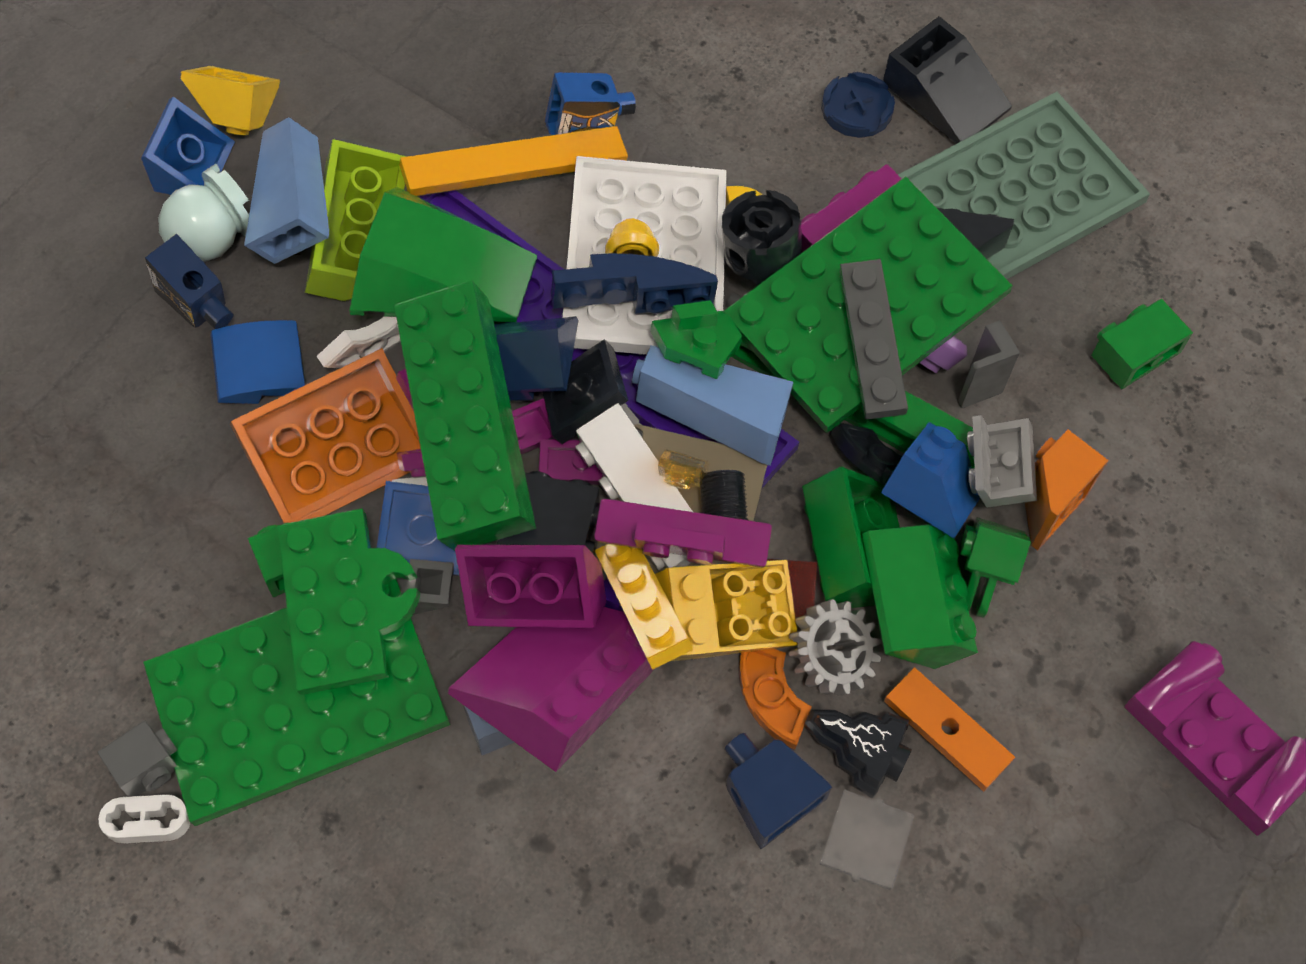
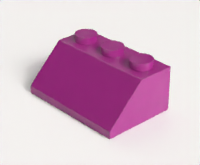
[455,545,607,628]

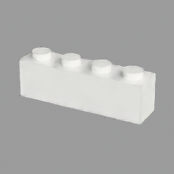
[575,403,693,571]

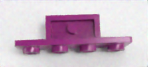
[595,499,772,567]

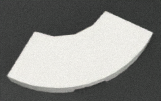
[317,317,401,368]

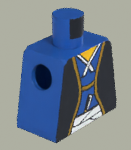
[545,72,636,136]

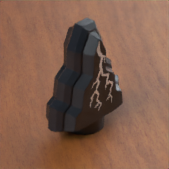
[804,710,912,798]

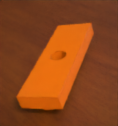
[884,667,1015,792]

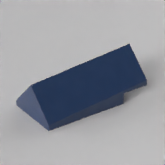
[494,316,579,401]

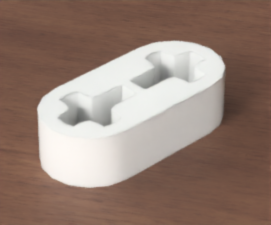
[98,795,190,843]

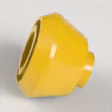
[605,218,659,257]

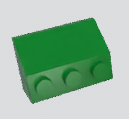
[802,466,900,608]
[862,525,978,669]

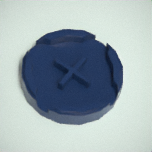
[821,72,895,138]

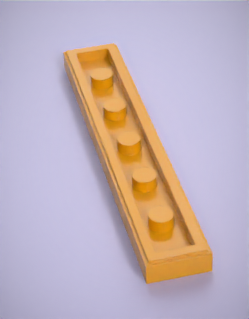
[399,126,628,196]

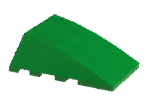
[349,187,537,322]

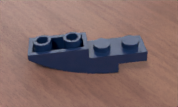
[551,253,718,314]

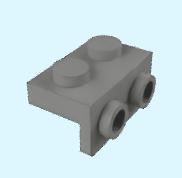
[967,415,1037,508]

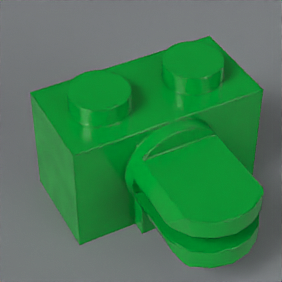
[959,517,1031,618]

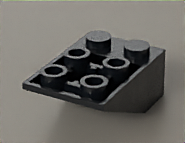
[883,16,1012,144]

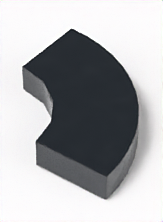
[831,423,903,486]

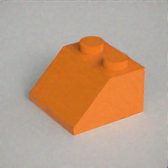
[1025,429,1109,551]

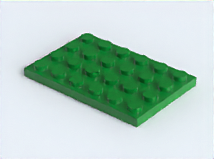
[723,176,1013,433]
[143,578,450,826]

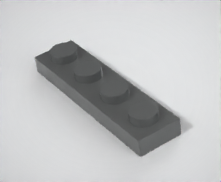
[839,259,908,420]

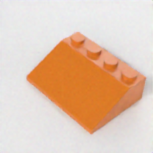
[230,348,421,523]

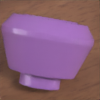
[919,336,967,373]

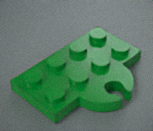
[277,508,420,695]

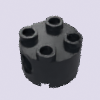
[721,190,803,285]

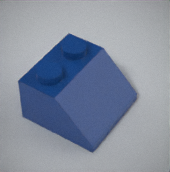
[881,422,980,538]

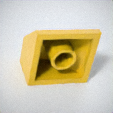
[181,66,280,135]

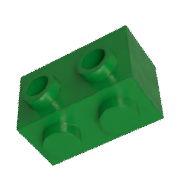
[1091,298,1193,390]

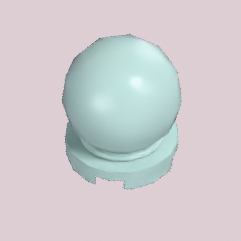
[158,164,249,262]

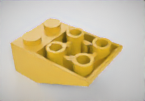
[655,560,798,661]

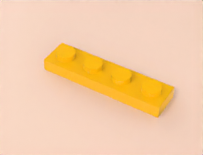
[594,544,694,670]

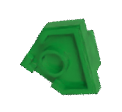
[650,300,742,379]

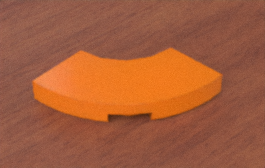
[739,649,812,750]

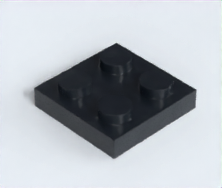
[542,339,629,445]

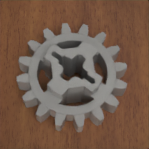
[789,600,881,696]

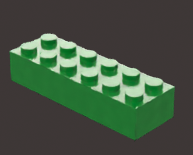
[394,280,536,551]

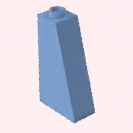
[244,117,329,264]
[632,345,793,466]

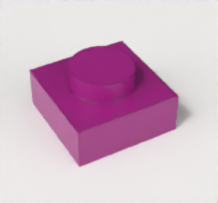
[397,449,426,477]

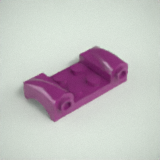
[1124,641,1306,836]

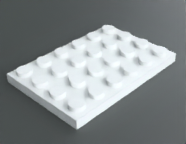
[562,156,726,354]

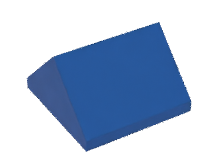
[141,97,235,195]

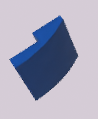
[210,320,305,404]

